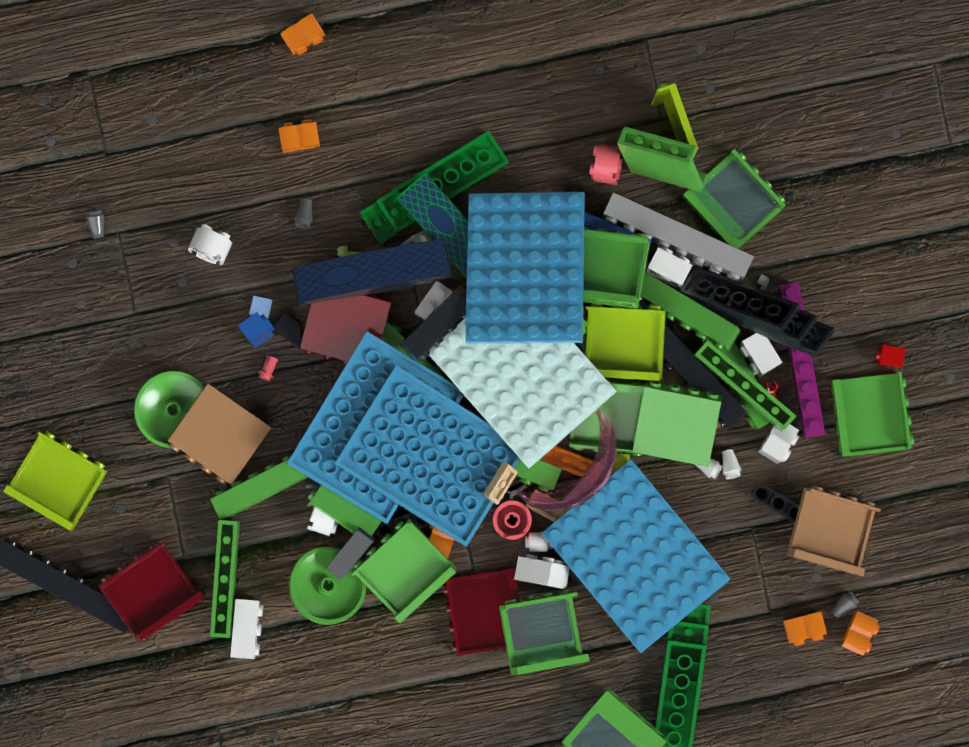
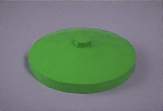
[134,371,204,448]
[289,547,366,625]

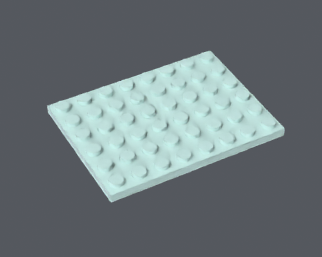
[429,318,617,468]

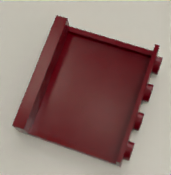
[300,294,393,364]
[99,541,205,644]
[443,568,527,656]

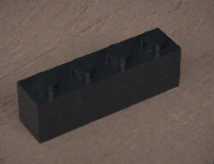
[399,290,466,361]

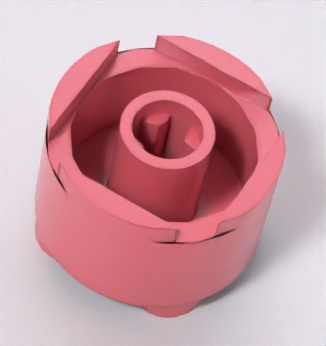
[590,144,623,185]
[493,501,532,540]

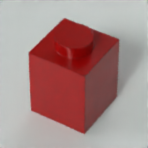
[875,345,906,369]

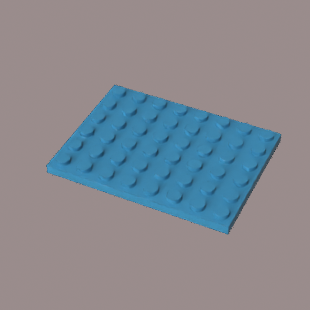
[465,192,585,344]
[287,332,464,524]
[334,365,520,547]
[541,460,730,653]

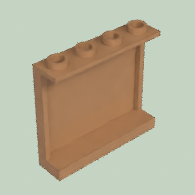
[167,383,271,485]
[787,486,881,576]

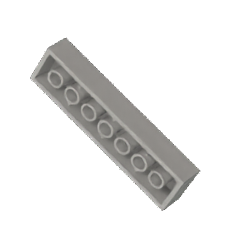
[602,193,754,282]

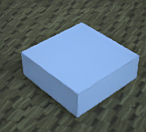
[249,296,273,319]

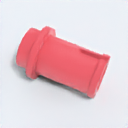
[258,355,278,381]

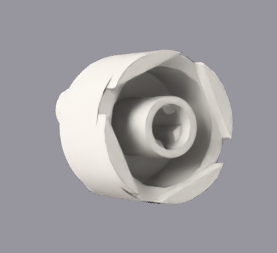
[188,224,232,265]
[307,507,338,536]

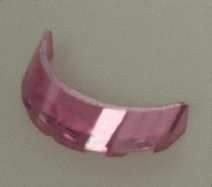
[516,409,617,511]

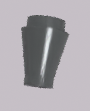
[294,199,313,228]
[86,210,104,239]
[831,590,860,618]

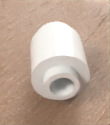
[525,532,553,552]

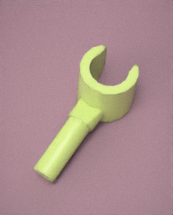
[337,246,362,257]

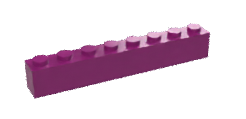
[778,283,825,438]

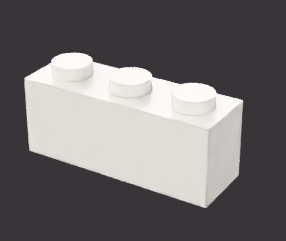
[230,599,263,659]

